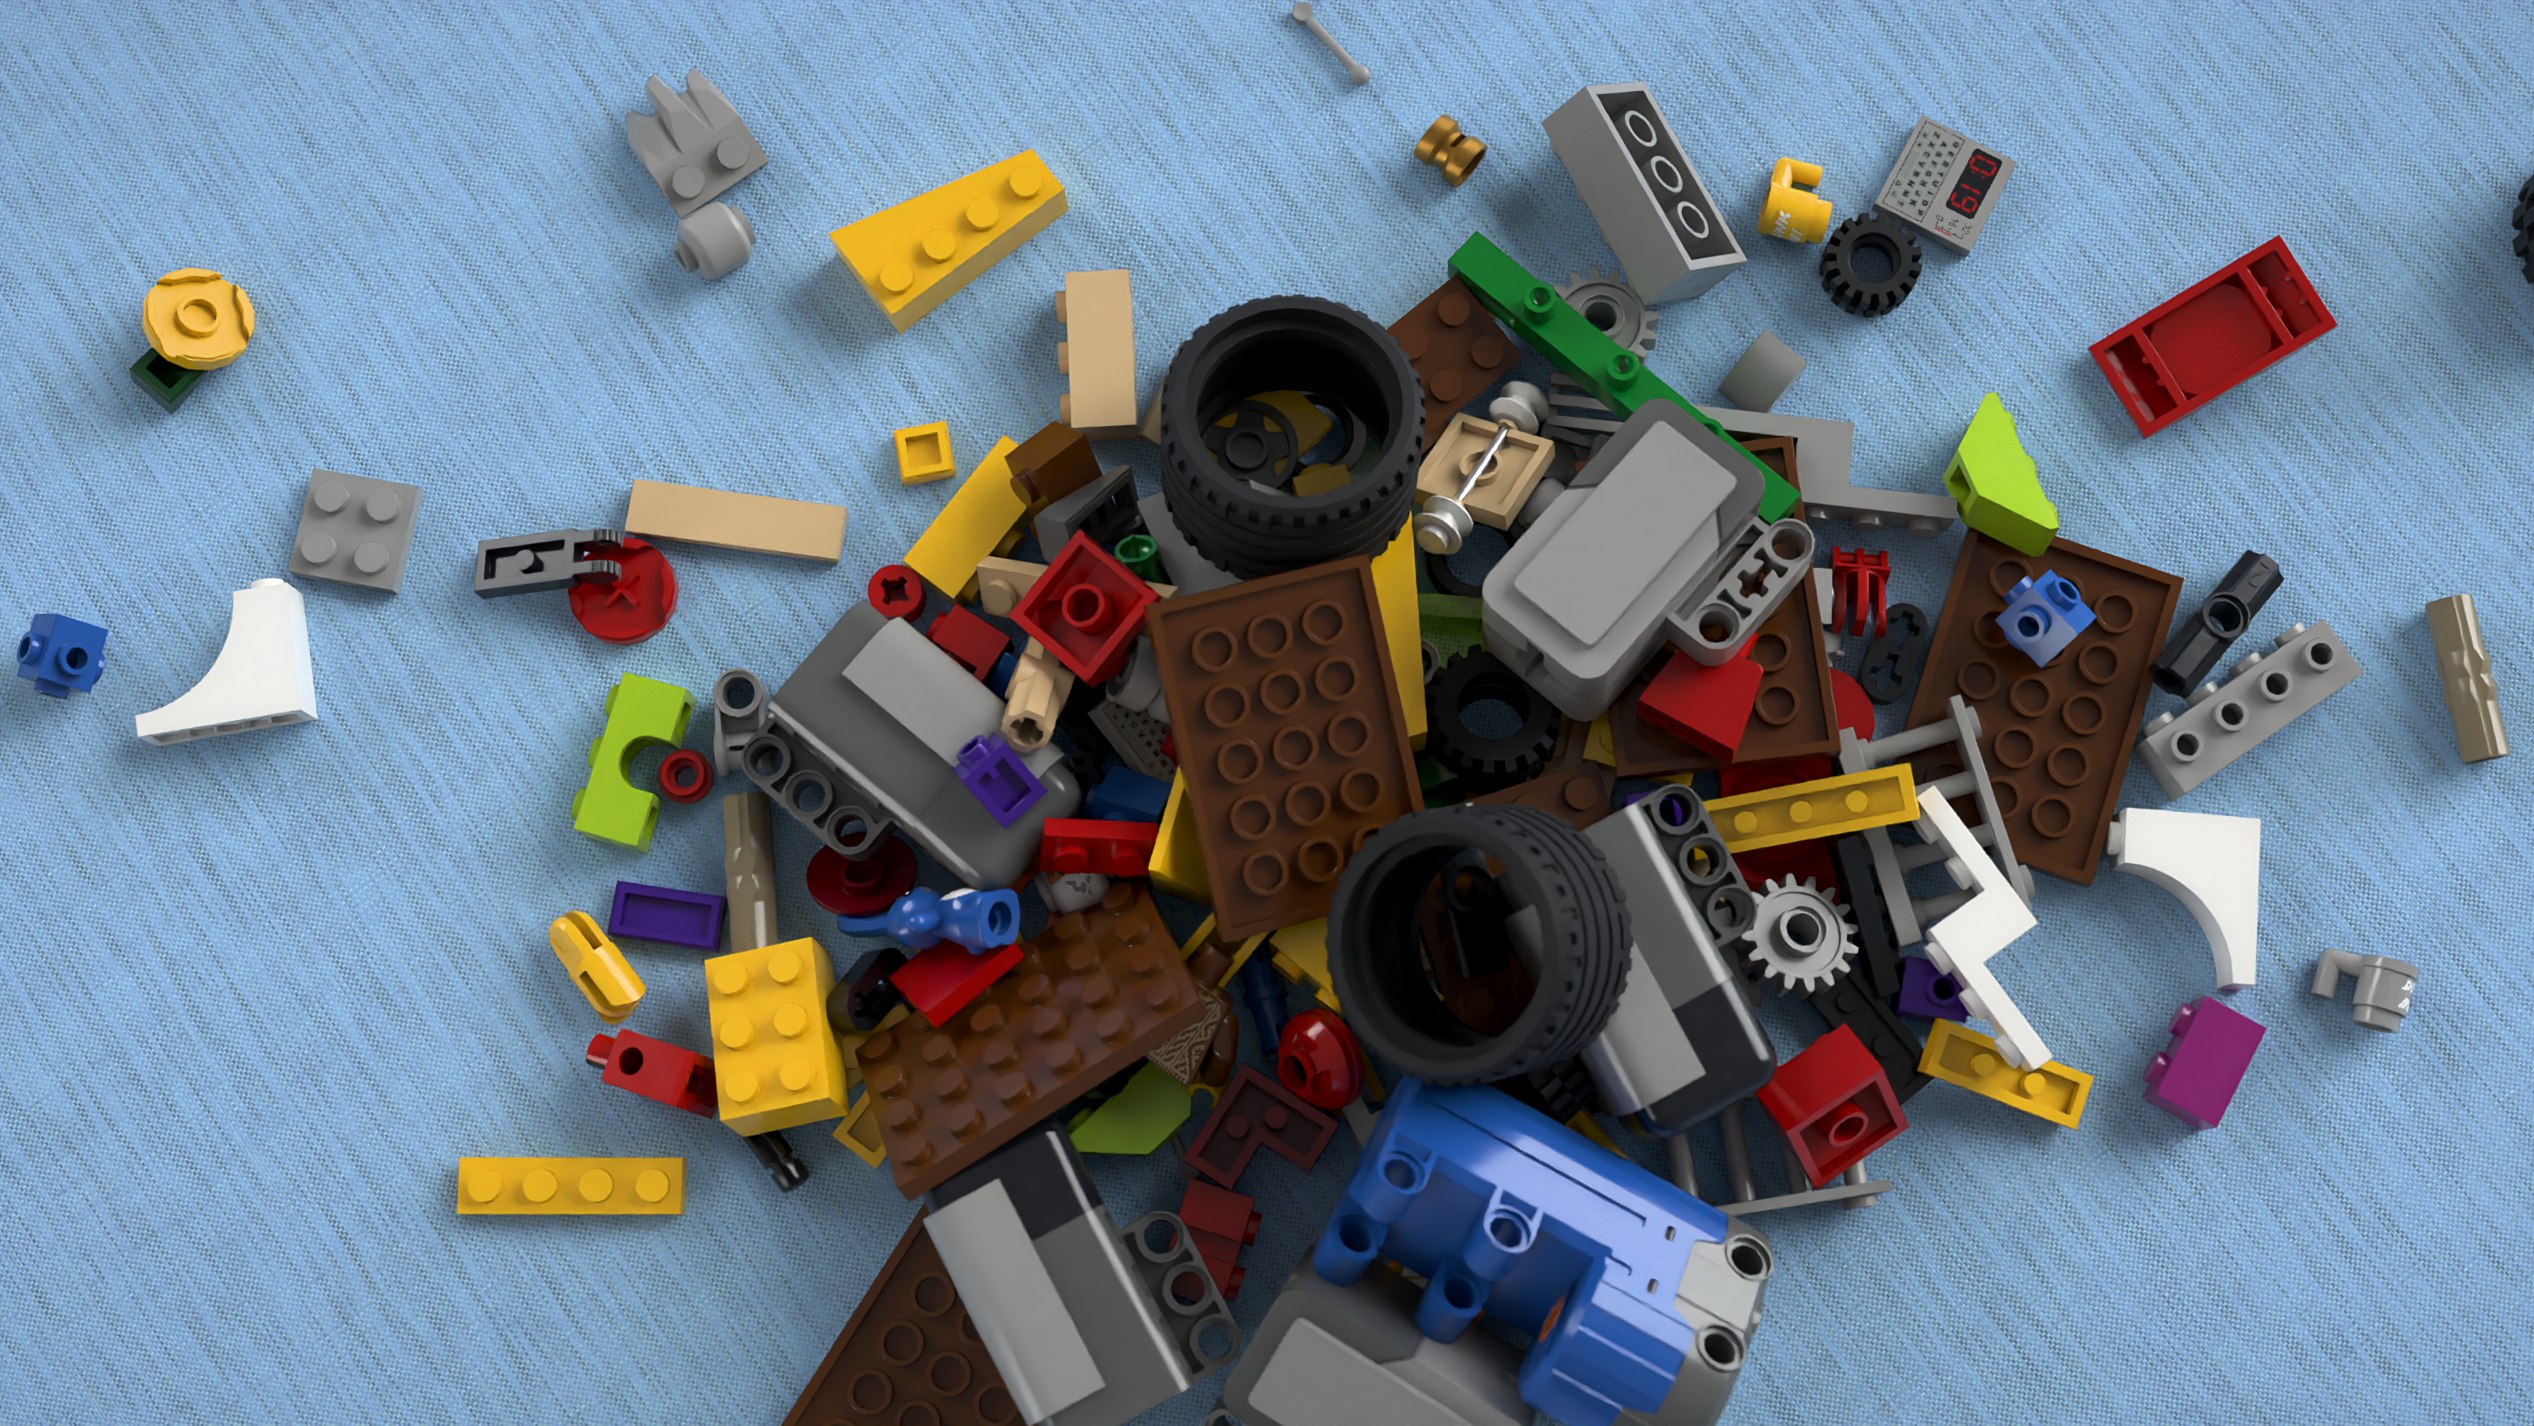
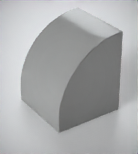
[1718,329,1808,413]

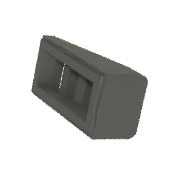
[1034,464,1139,563]

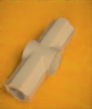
[1001,635,1075,753]

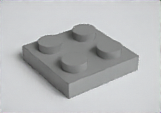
[288,468,423,595]

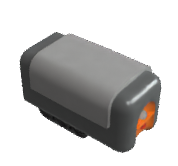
[741,600,1086,897]

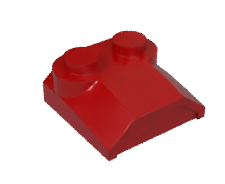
[1008,529,1162,687]

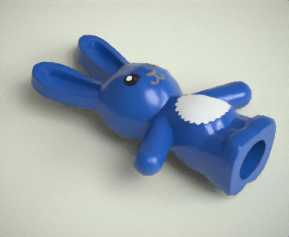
[837,886,1020,956]

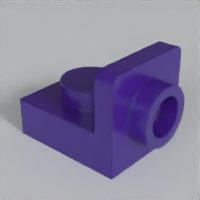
[951,732,1048,829]

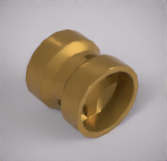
[1413,114,1488,188]

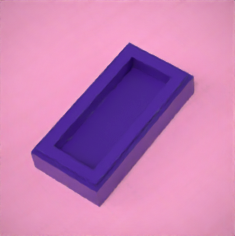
[607,880,728,953]

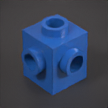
[1995,569,2097,668]
[17,614,108,699]

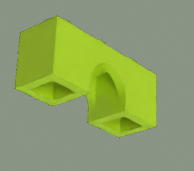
[571,672,697,854]

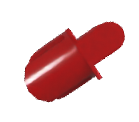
[1829,546,1891,638]

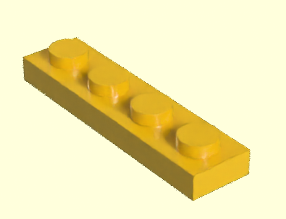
[1693,763,1921,860]
[457,1157,687,1215]

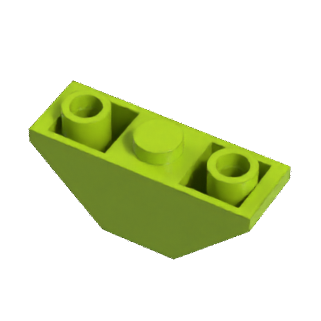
[1943,391,2060,557]
[1065,1061,1194,1157]

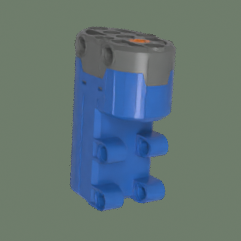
[1312,1075,1774,1426]

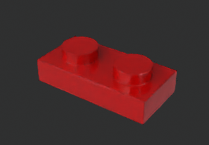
[1038,818,1158,877]

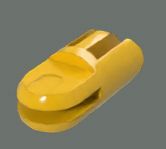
[549,910,646,1025]

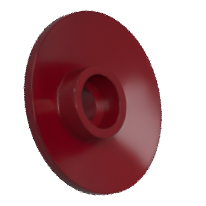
[806,832,917,916]

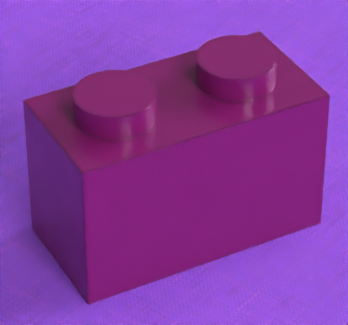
[2142,995,2267,1131]

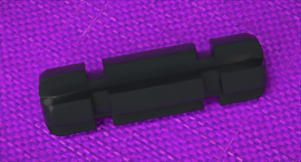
[741,1130,810,1193]

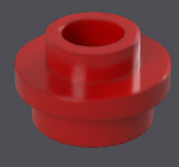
[658,749,714,804]

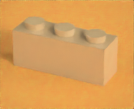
[1056,269,1139,442]

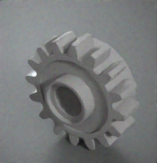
[1553,266,1659,374]
[1733,873,1859,999]

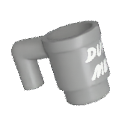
[2311,948,2420,1034]

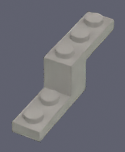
[1693,405,1958,537]

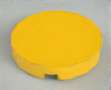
[142,268,254,370]

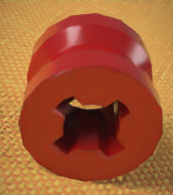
[868,564,927,624]

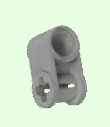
[713,668,777,776]

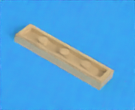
[625,479,848,563]

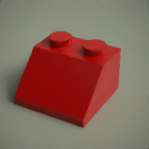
[1754,1023,1909,1190]

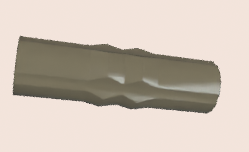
[2425,594,2511,765]
[723,793,778,954]

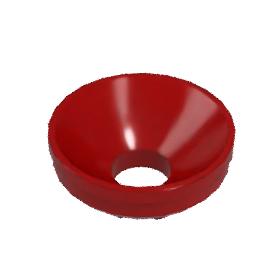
[1276,1008,1364,1111]

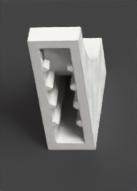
[135,578,318,746]
[2104,807,2261,991]

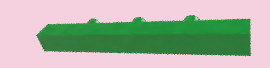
[1448,230,1801,526]

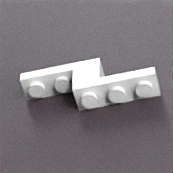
[1911,785,2053,1073]

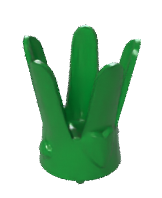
[1114,534,1172,586]

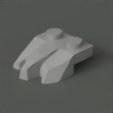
[626,67,769,219]

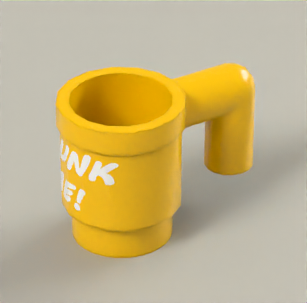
[1757,157,1832,244]

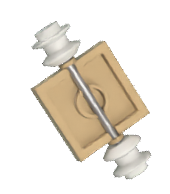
[1412,381,1556,555]

